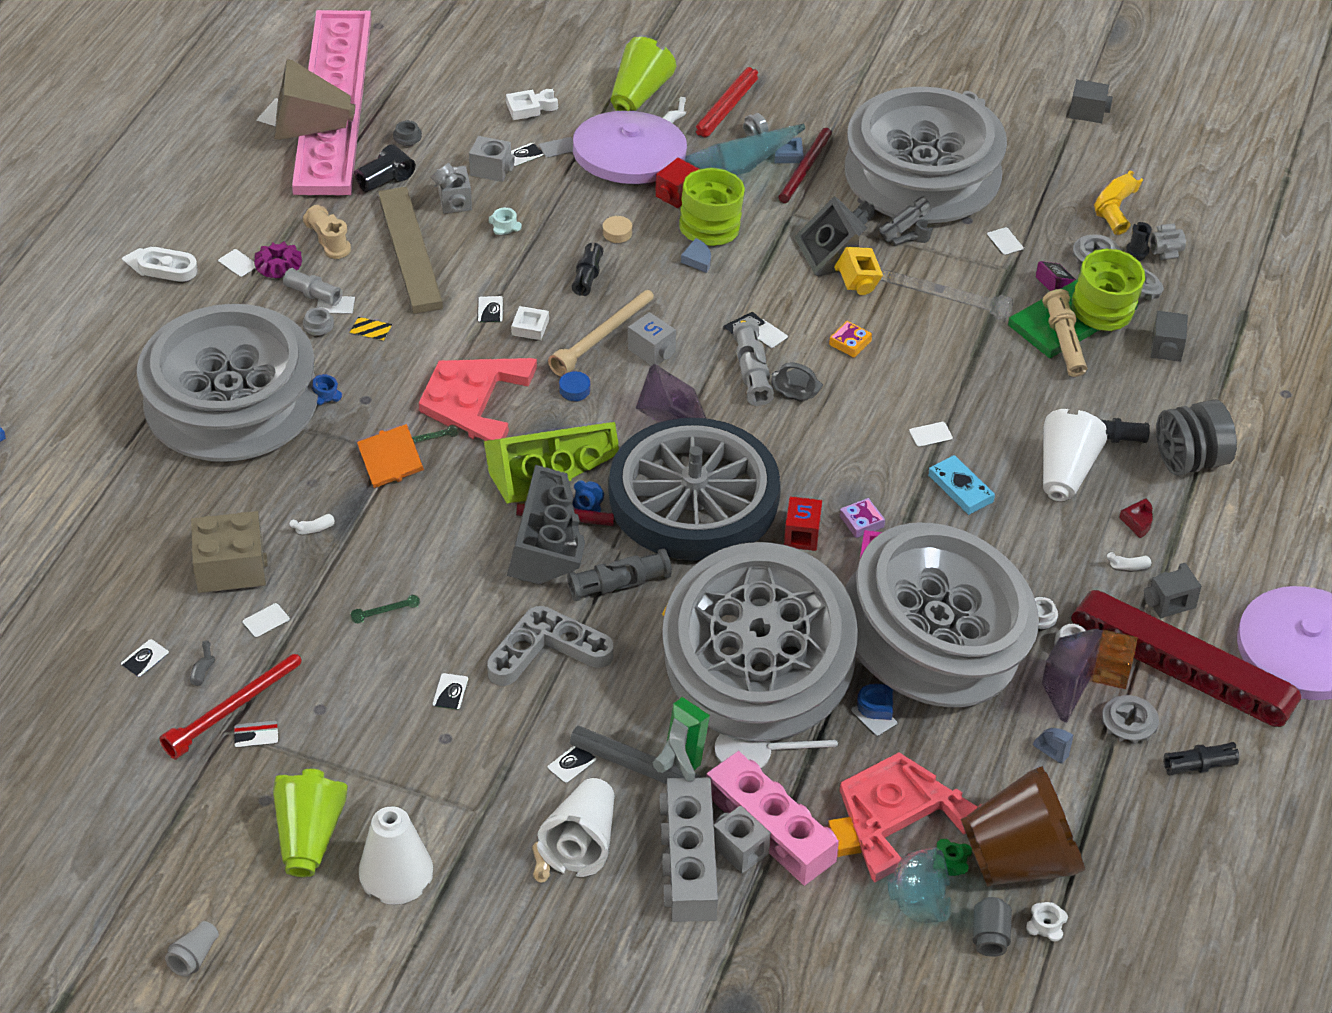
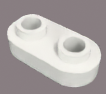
[137,247,197,282]

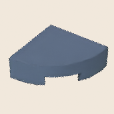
[775,137,803,163]
[681,238,711,273]
[1033,728,1074,764]

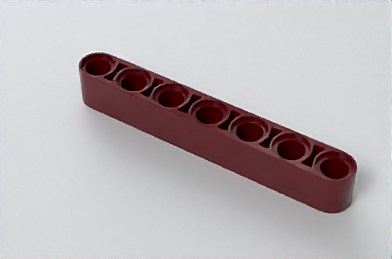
[1071,590,1301,727]

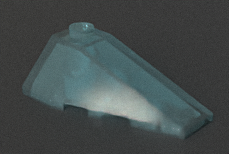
[685,123,806,177]

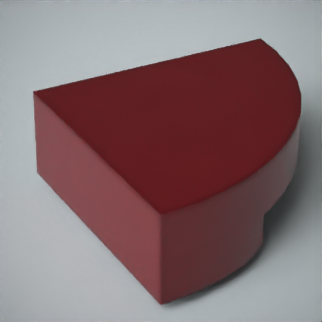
[1119,498,1153,538]

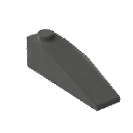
[507,465,585,584]

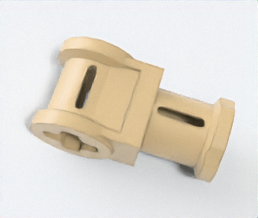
[303,205,351,259]

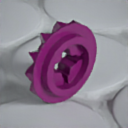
[254,241,302,278]

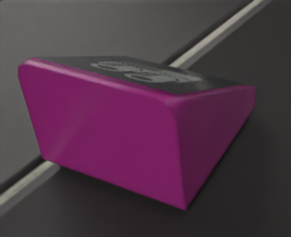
[1035,261,1076,291]

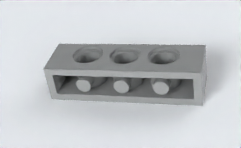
[660,778,718,922]

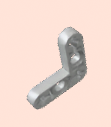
[487,606,613,686]

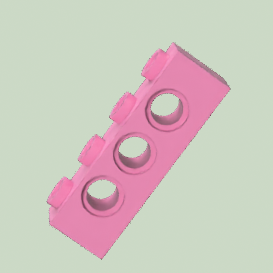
[706,751,839,886]

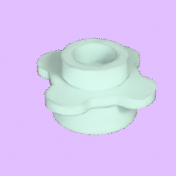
[489,207,522,235]

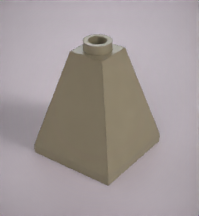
[274,59,356,140]

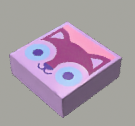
[840,498,885,538]

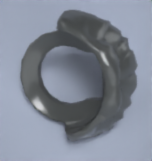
[771,362,823,401]

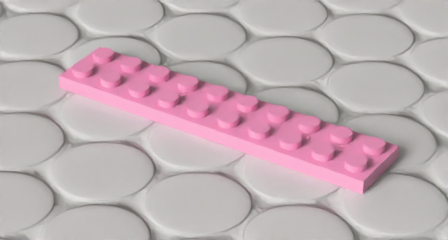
[292,10,371,196]

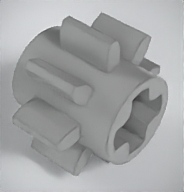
[1150,223,1186,260]

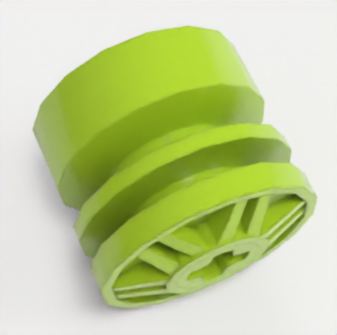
[679,168,745,246]
[1072,248,1145,331]

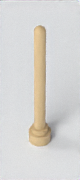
[548,290,654,377]

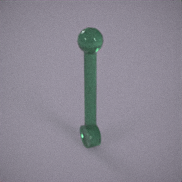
[412,425,459,443]
[351,595,420,624]

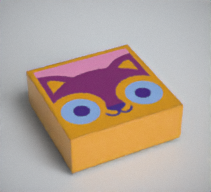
[829,321,872,358]

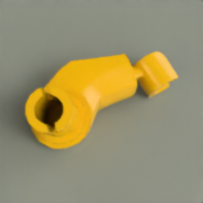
[1094,170,1143,235]

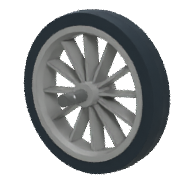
[608,418,781,560]

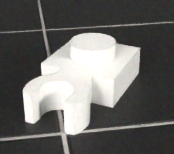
[506,89,558,120]

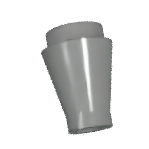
[165,921,219,977]

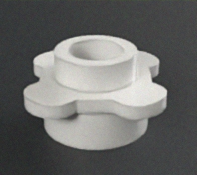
[1026,902,1068,941]

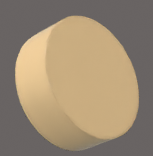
[603,216,632,243]

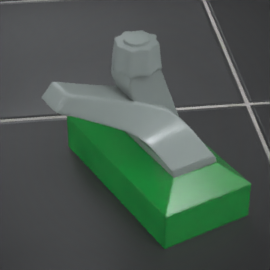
[652,697,710,781]

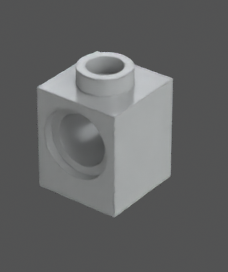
[469,136,515,182]
[437,166,472,214]
[713,805,771,873]

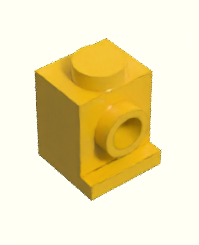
[834,247,883,295]

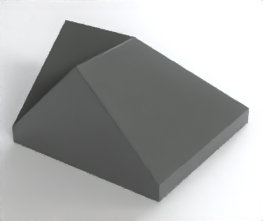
[794,196,867,277]

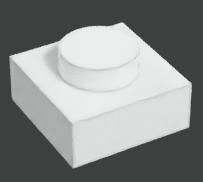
[511,306,549,340]

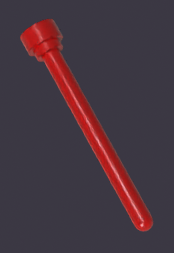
[159,654,302,760]

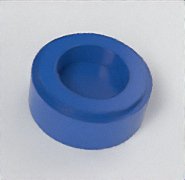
[559,371,590,401]

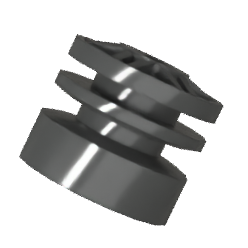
[1156,399,1237,475]

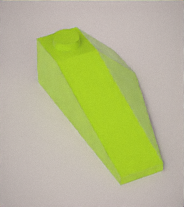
[484,422,619,504]

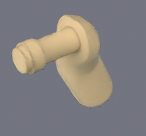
[532,842,550,883]

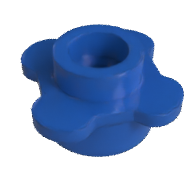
[312,374,342,405]
[572,480,604,512]

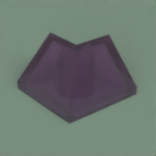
[636,364,707,422]
[1042,628,1103,723]

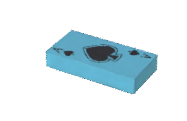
[928,455,995,515]

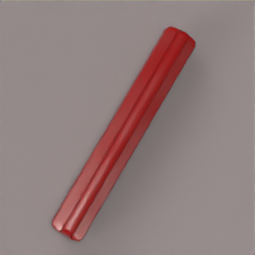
[696,67,758,138]

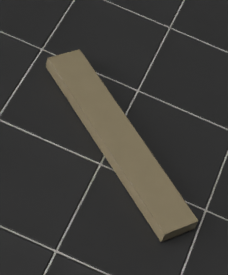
[378,186,443,314]

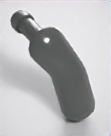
[190,640,215,686]

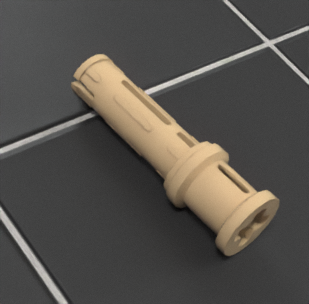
[1042,289,1088,377]

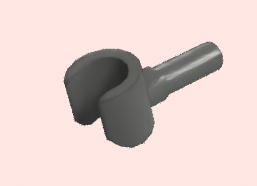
[892,219,933,246]

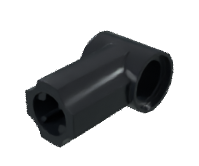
[354,144,416,193]

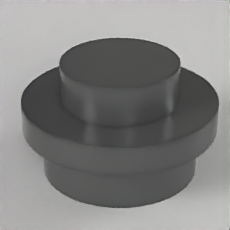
[393,120,422,146]

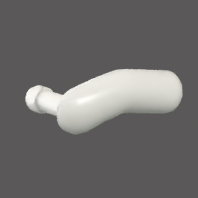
[663,97,686,124]
[289,514,335,535]
[1107,552,1151,571]

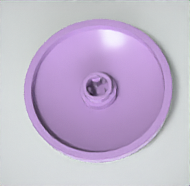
[573,111,687,184]
[1237,586,1332,700]

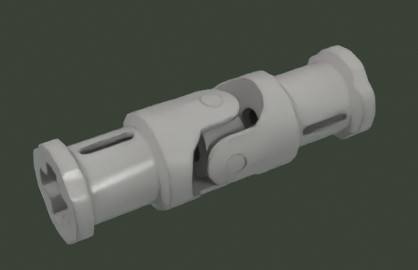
[733,321,774,406]

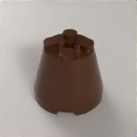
[960,766,1085,887]

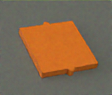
[357,424,424,488]

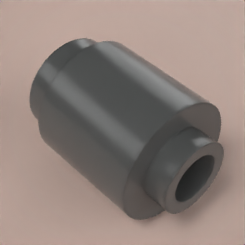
[973,897,1012,957]

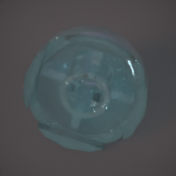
[888,847,951,923]

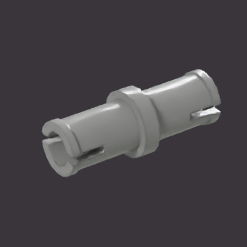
[283,268,343,306]

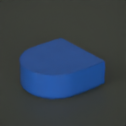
[857,684,893,720]

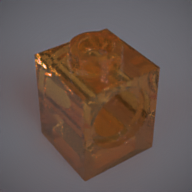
[1092,630,1138,689]

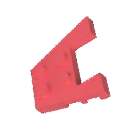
[419,358,537,441]
[840,752,982,882]

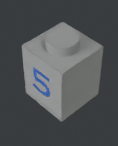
[628,312,676,367]

